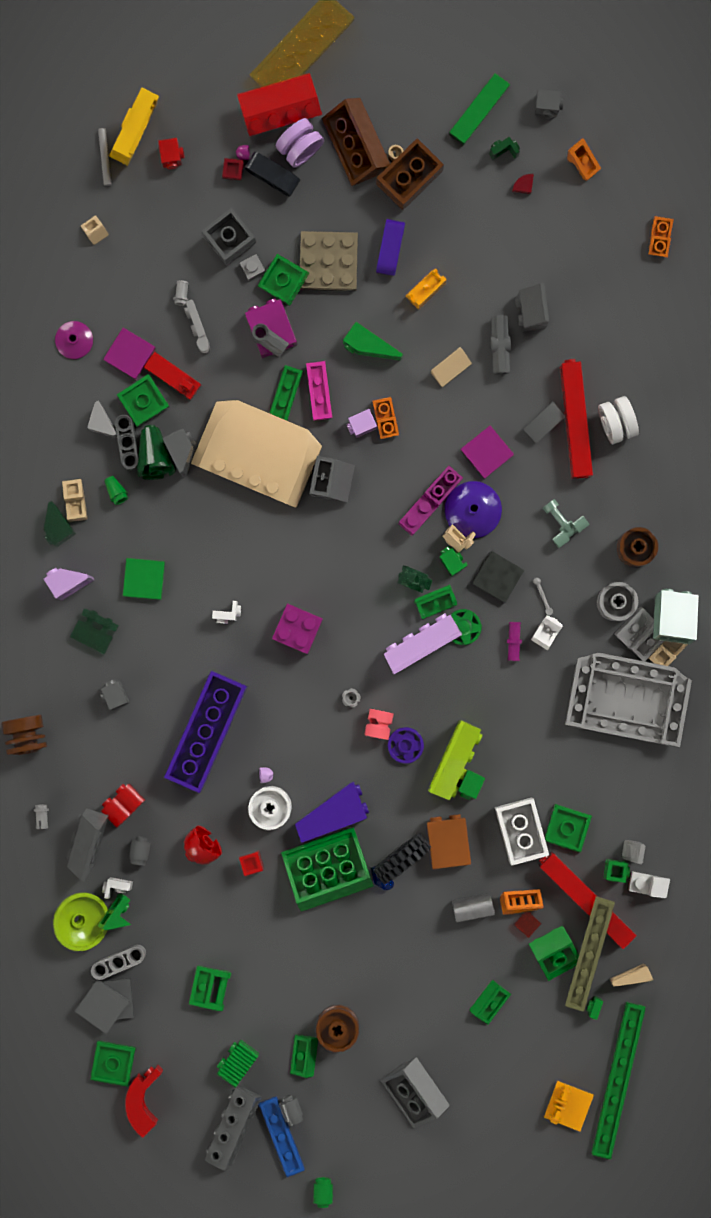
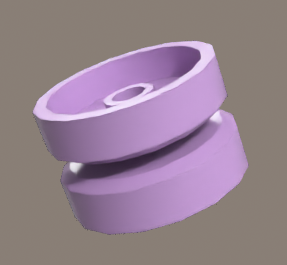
[275,118,324,168]

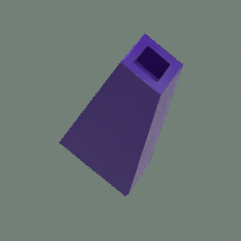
[295,781,369,843]

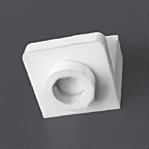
[102,877,133,899]

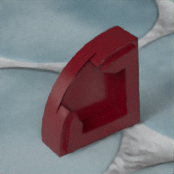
[512,174,534,194]

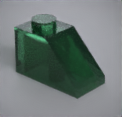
[43,501,76,547]

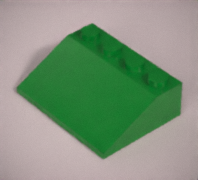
[281,827,374,912]

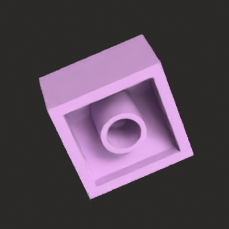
[44,568,94,600]

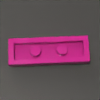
[306,361,332,421]

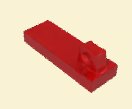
[144,352,202,400]

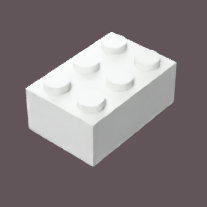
[494,797,549,865]

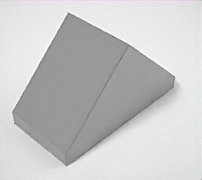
[87,400,117,438]

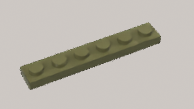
[565,896,615,1012]

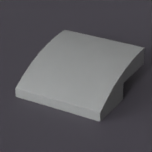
[614,607,664,662]

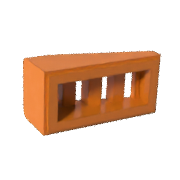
[500,889,544,915]

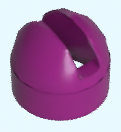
[236,145,250,161]

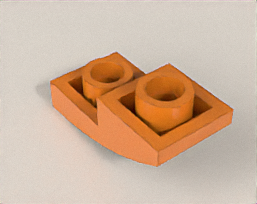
[648,216,674,257]
[372,397,399,439]

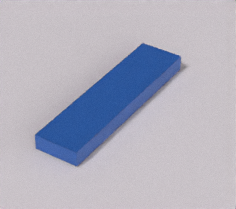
[259,1096,305,1177]

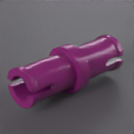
[507,622,522,661]

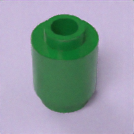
[313,1177,333,1208]

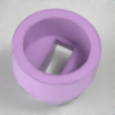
[259,767,273,783]

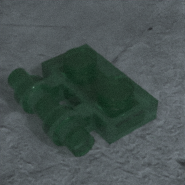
[70,608,119,654]

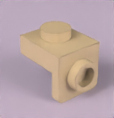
[442,524,476,553]

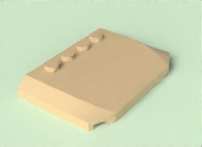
[191,400,322,508]

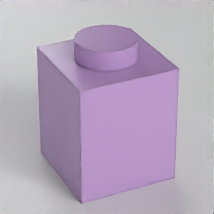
[346,409,377,438]

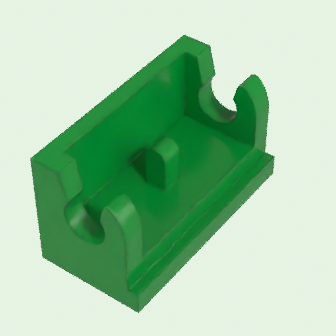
[414,585,457,619]

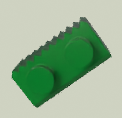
[217,1039,259,1088]

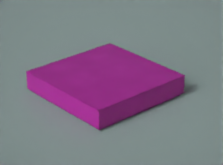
[103,328,156,380]
[460,425,514,479]

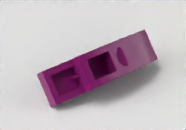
[398,466,463,536]

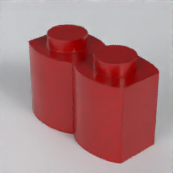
[101,784,145,827]

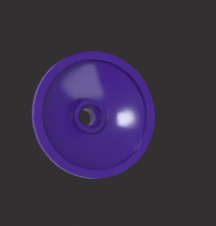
[445,481,502,538]

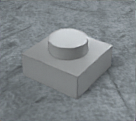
[240,254,265,281]

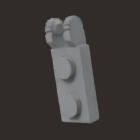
[184,299,210,354]

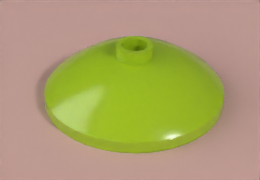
[53,892,108,951]

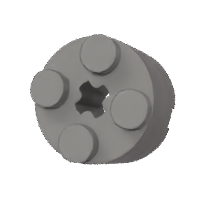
[597,582,638,622]

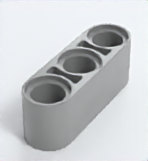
[91,944,146,980]

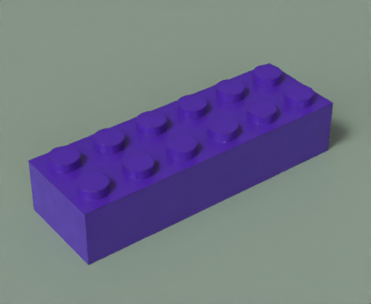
[164,671,248,793]

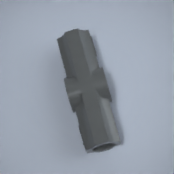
[490,315,511,375]

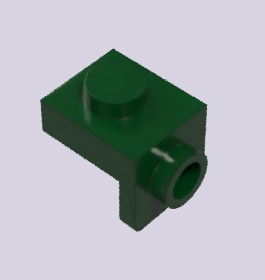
[489,137,520,160]

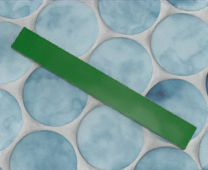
[591,1001,646,1160]

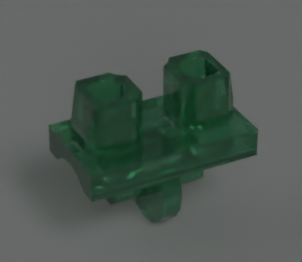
[397,565,432,593]

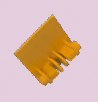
[544,1081,594,1131]

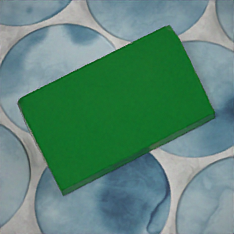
[470,980,511,1025]
[290,1035,318,1078]

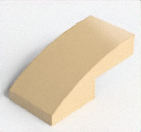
[62,479,87,522]
[649,641,688,666]

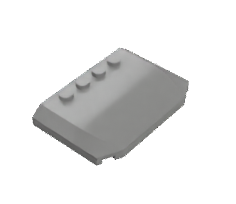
[565,653,692,747]

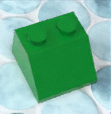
[529,925,579,981]

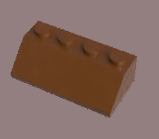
[321,98,390,186]

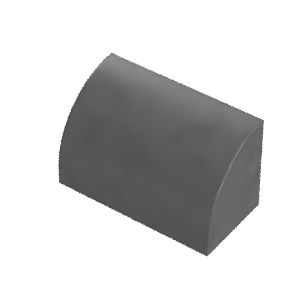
[452,893,495,922]

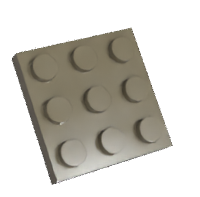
[300,231,358,291]

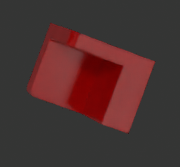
[239,850,264,876]

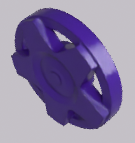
[388,727,424,763]

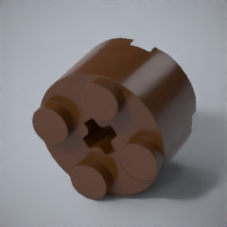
[617,527,658,567]

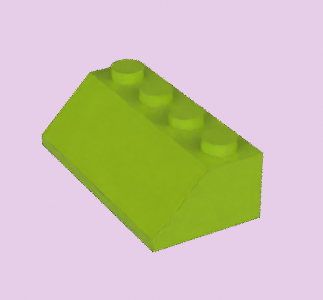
[428,720,483,800]

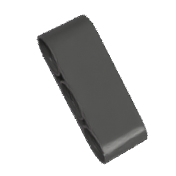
[115,415,139,472]

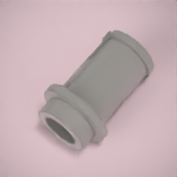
[173,280,189,306]
[33,804,49,829]

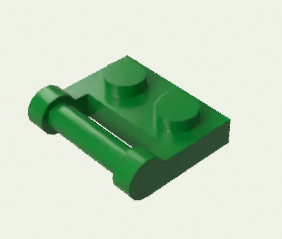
[189,965,231,1011]

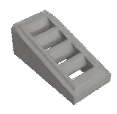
[622,840,645,864]

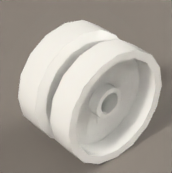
[598,396,639,445]
[248,786,292,830]

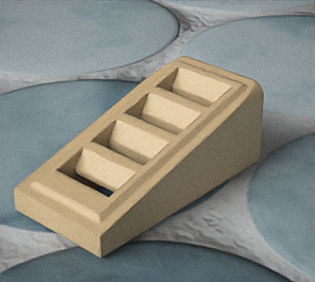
[610,964,653,986]

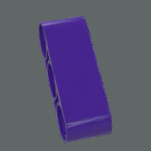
[376,219,405,276]

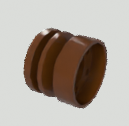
[1,715,47,755]

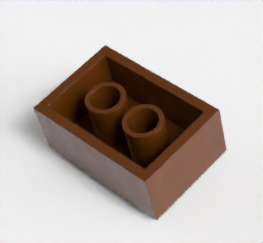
[376,138,444,210]

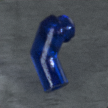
[371,866,394,891]

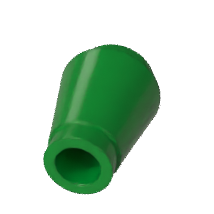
[104,476,128,505]

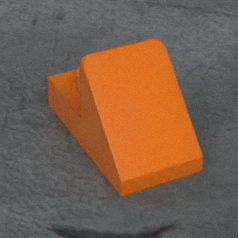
[567,138,601,180]

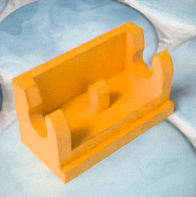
[406,269,447,310]

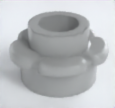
[342,688,361,708]

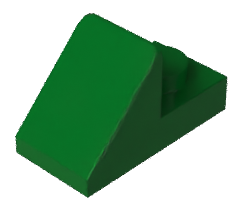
[97,893,131,930]

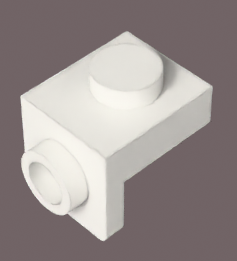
[212,601,241,624]
[531,615,563,650]

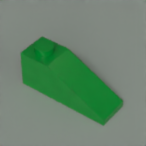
[343,322,403,361]

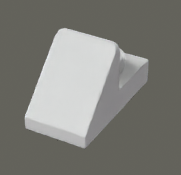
[628,871,670,898]

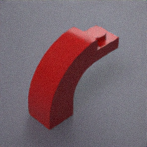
[125,1065,163,1138]

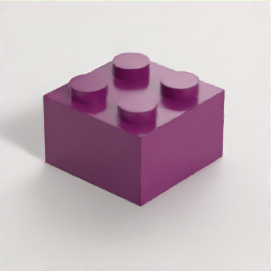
[272,603,323,654]

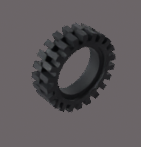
[373,833,431,884]

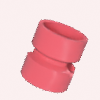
[364,709,394,740]

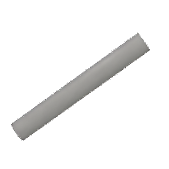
[98,128,112,186]

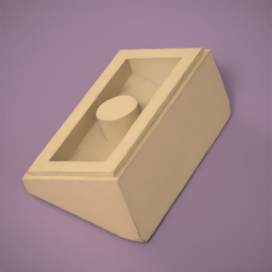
[431,347,472,387]

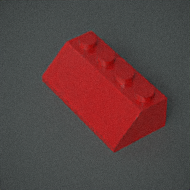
[237,73,322,136]

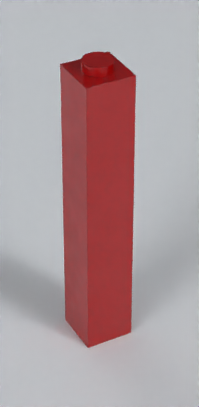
[560,359,593,479]
[538,851,637,949]

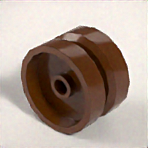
[316,1005,359,1052]

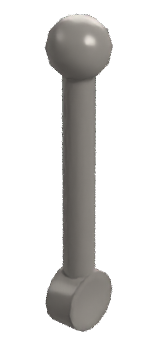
[533,578,553,615]

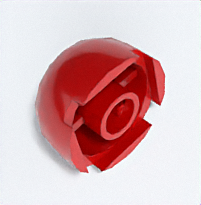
[184,826,222,865]

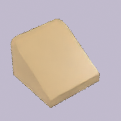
[81,216,109,245]

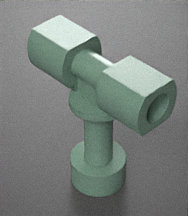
[543,499,590,548]

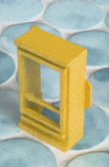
[109,87,159,166]

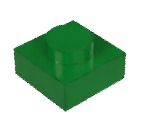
[586,996,604,1020]

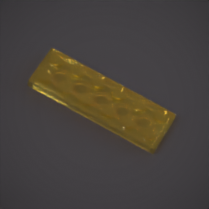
[250,0,355,87]

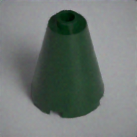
[137,425,176,480]

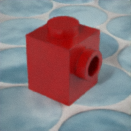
[158,138,185,170]

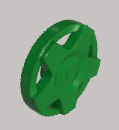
[451,609,482,645]

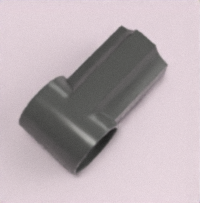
[252,324,289,358]

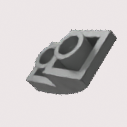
[523,402,566,443]

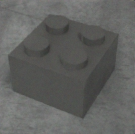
[201,207,256,266]

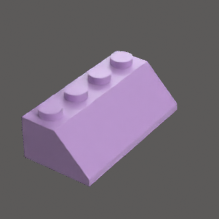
[384,614,462,674]

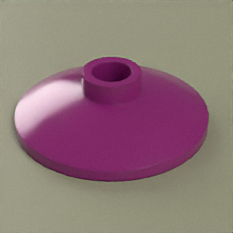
[55,321,93,359]

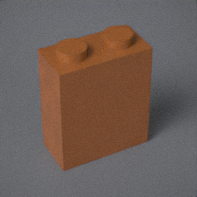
[426,814,471,869]

